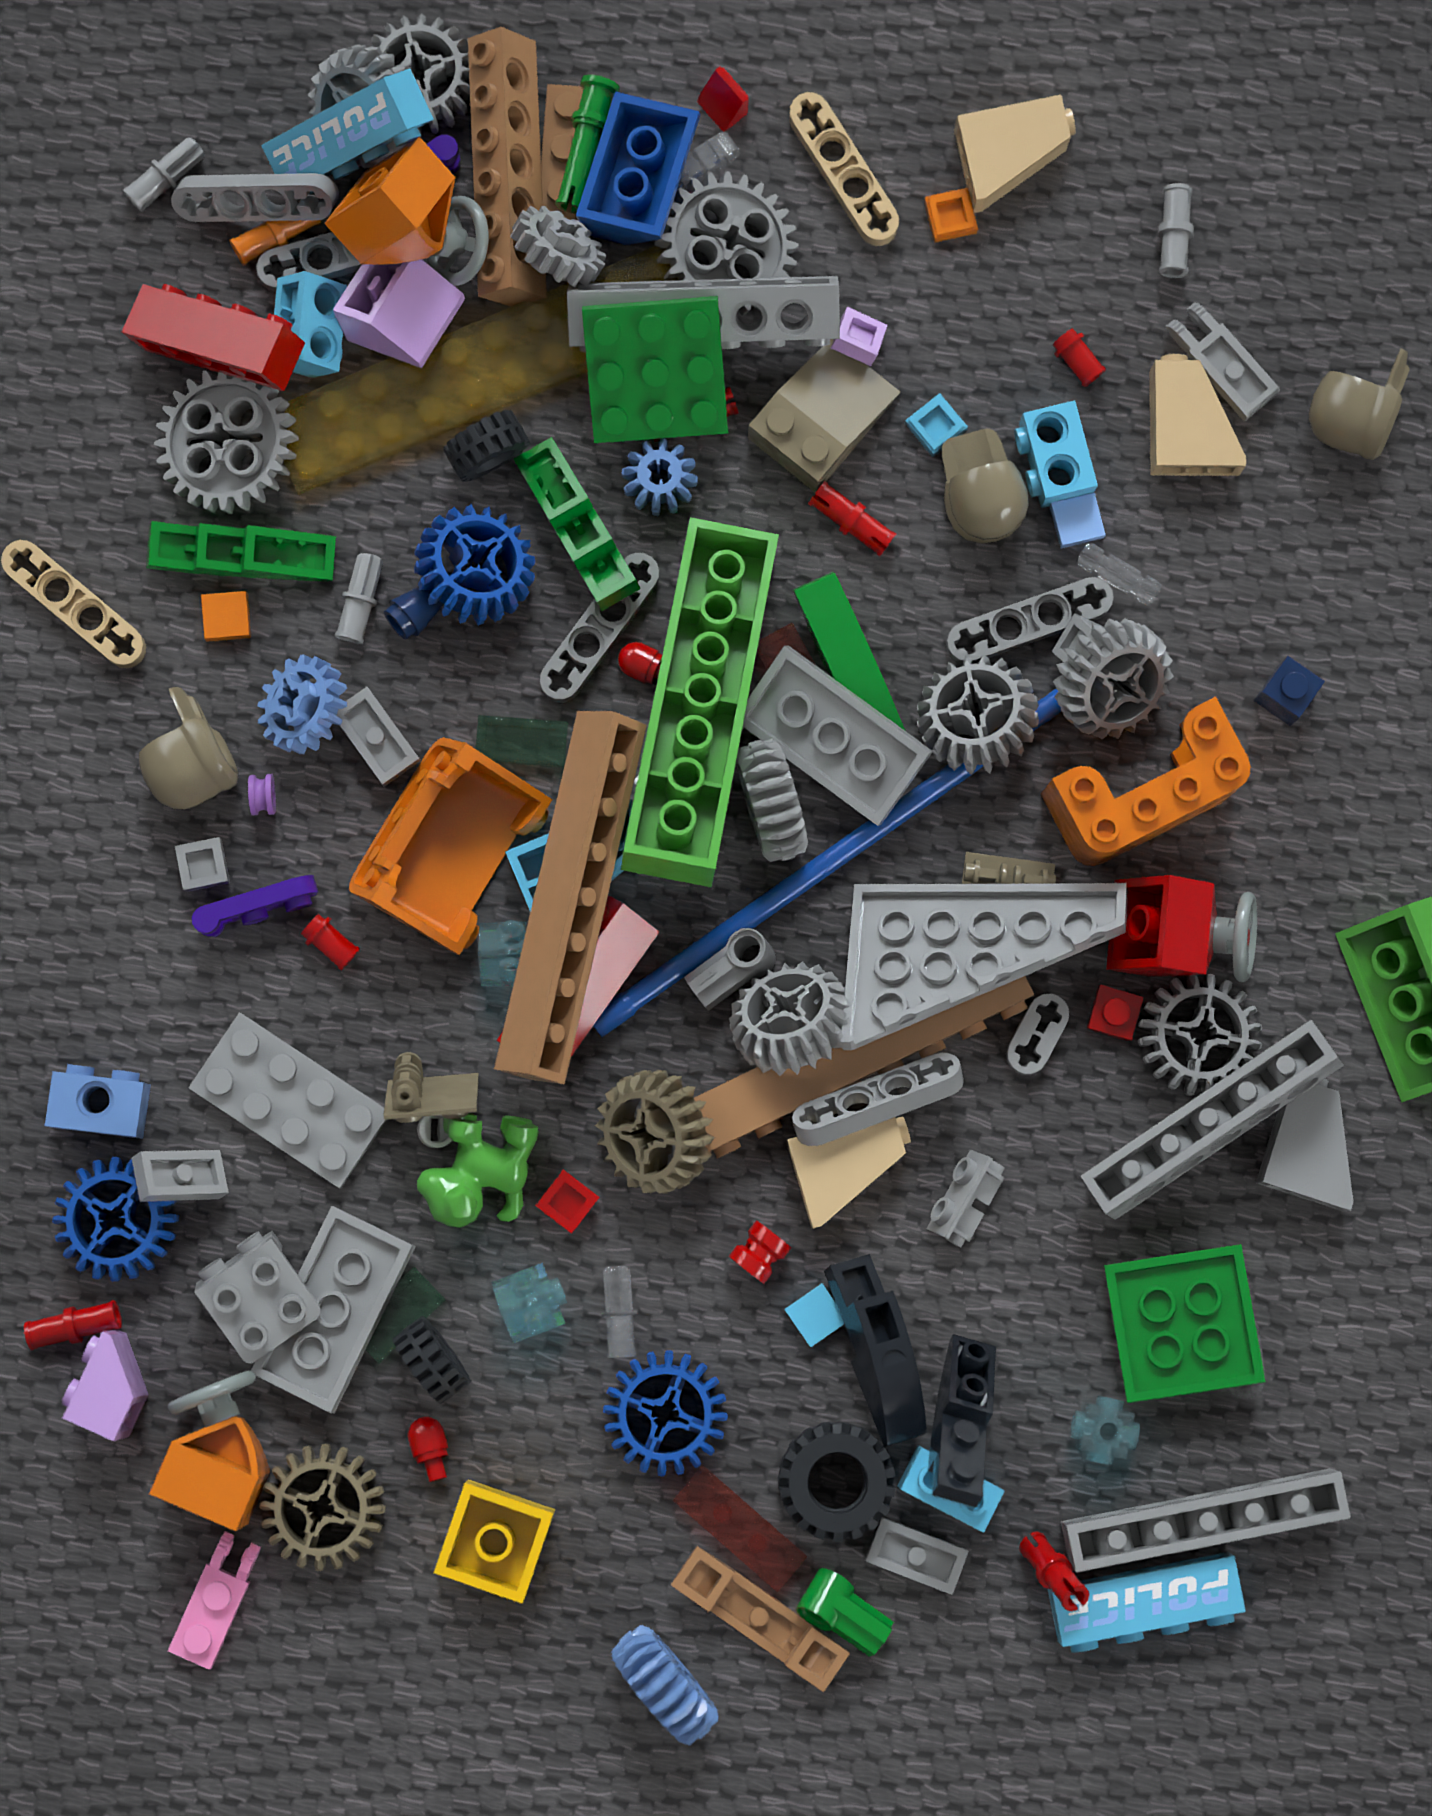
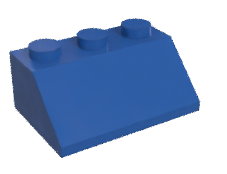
[576,92,701,245]

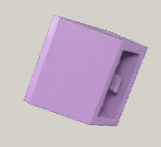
[333,259,465,368]
[62,1330,149,1441]

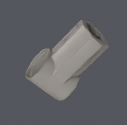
[684,928,776,1011]

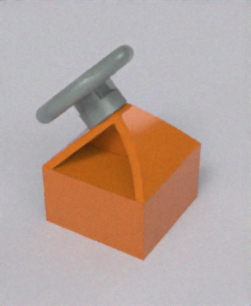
[324,136,489,286]
[149,1371,270,1531]

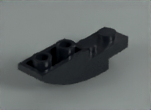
[824,1254,927,1448]
[928,1334,996,1508]

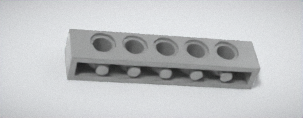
[567,276,840,352]
[1081,1020,1344,1220]
[1060,1468,1351,1572]

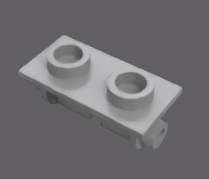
[927,1150,1005,1248]

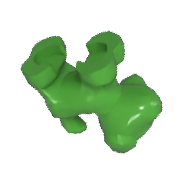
[417,1113,539,1227]

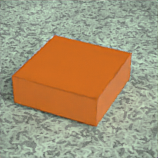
[924,188,978,243]
[201,591,251,642]

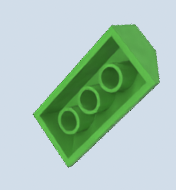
[1335,897,1432,1102]

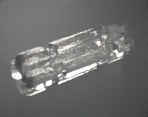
[1077,543,1162,605]

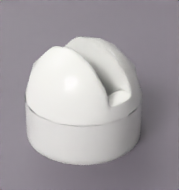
[417,1115,452,1148]

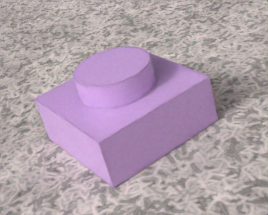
[831,307,887,366]

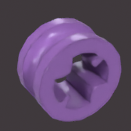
[248,774,276,816]

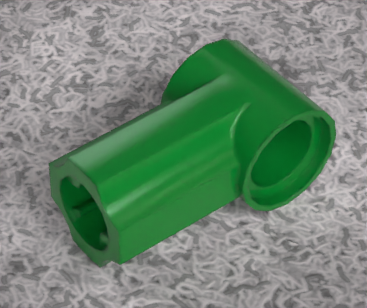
[796,1568,894,1657]

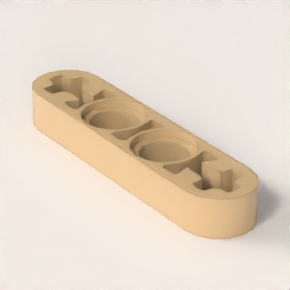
[789,92,899,246]
[1,540,146,668]

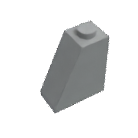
[1256,1079,1354,1212]

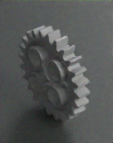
[654,171,798,316]
[154,371,299,514]

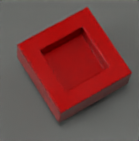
[1086,985,1144,1042]
[535,1169,600,1234]

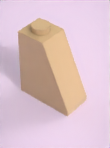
[954,95,1075,213]
[1149,354,1246,476]
[786,1116,911,1229]

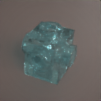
[478,920,528,987]
[491,1263,568,1343]
[1070,1395,1140,1465]

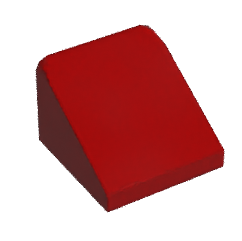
[697,66,749,131]

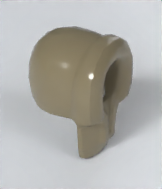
[1309,348,1410,460]
[942,429,1029,544]
[139,687,239,809]

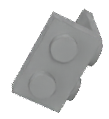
[194,1231,321,1363]

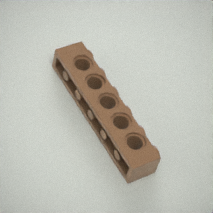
[468,27,547,307]

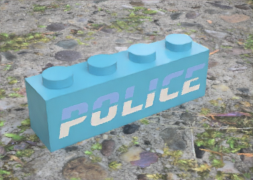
[261,69,434,194]
[1048,1552,1246,1652]

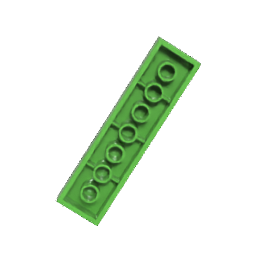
[621,517,779,887]

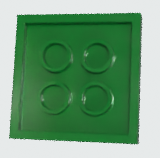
[582,296,728,443]
[1104,1244,1266,1404]

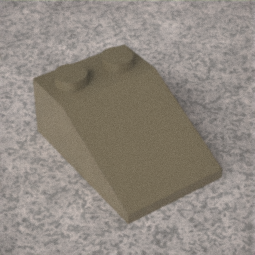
[748,339,901,492]

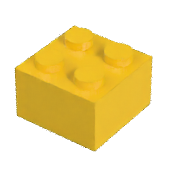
[434,1479,555,1603]

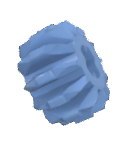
[622,438,698,516]

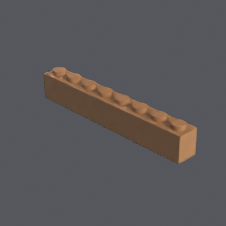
[494,711,647,1084]
[693,976,1034,1159]

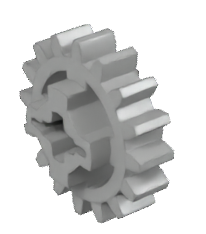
[510,206,606,287]

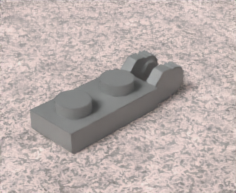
[1166,302,1280,422]

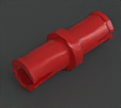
[808,481,897,557]
[24,1300,122,1350]
[1019,1532,1090,1611]

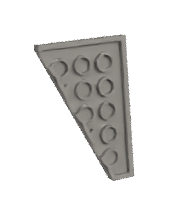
[841,883,1128,1050]

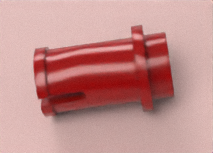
[1052,328,1107,387]
[301,914,360,971]

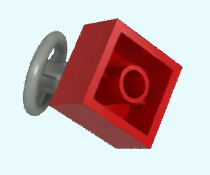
[1106,875,1257,982]

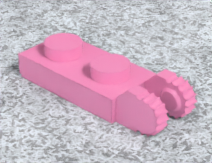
[168,1531,261,1670]

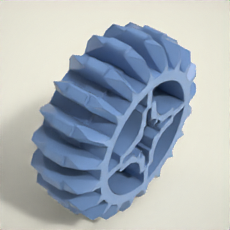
[612,1625,718,1745]

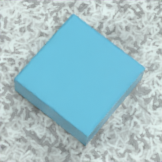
[905,393,968,457]
[784,1283,844,1347]

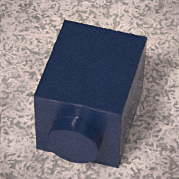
[1254,656,1325,726]

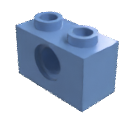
[45,1064,151,1139]

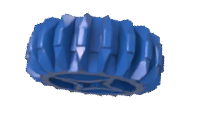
[414,504,535,626]
[52,1157,179,1282]
[603,1350,728,1476]

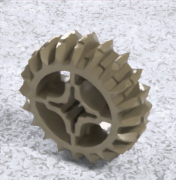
[595,1070,715,1194]
[259,1444,386,1571]

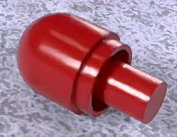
[618,642,662,684]
[408,1416,449,1482]

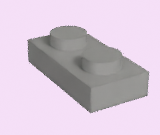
[337,687,420,787]
[132,1150,229,1202]
[865,1517,969,1595]

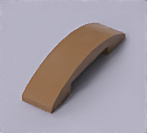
[671,1546,850,1692]

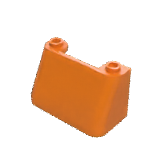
[349,737,553,955]

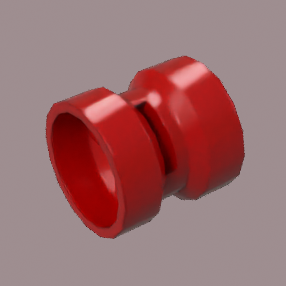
[728,1220,792,1284]

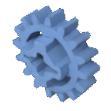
[258,654,348,754]

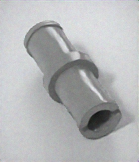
[1158,183,1194,278]

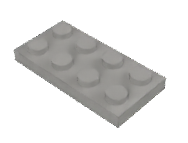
[743,645,933,826]
[188,1012,387,1189]
[251,1206,416,1413]

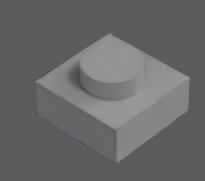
[175,837,230,892]

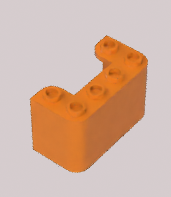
[1041,697,1251,866]

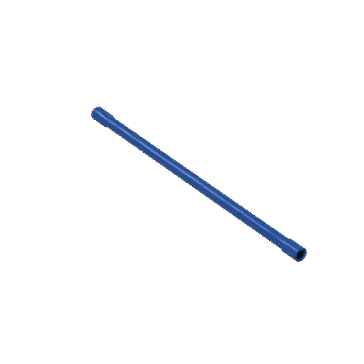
[593,689,1062,1038]

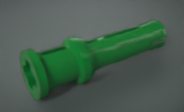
[555,75,620,214]

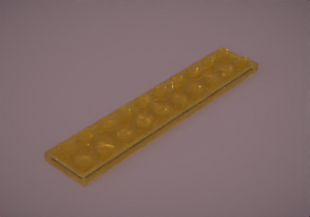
[283,246,679,495]

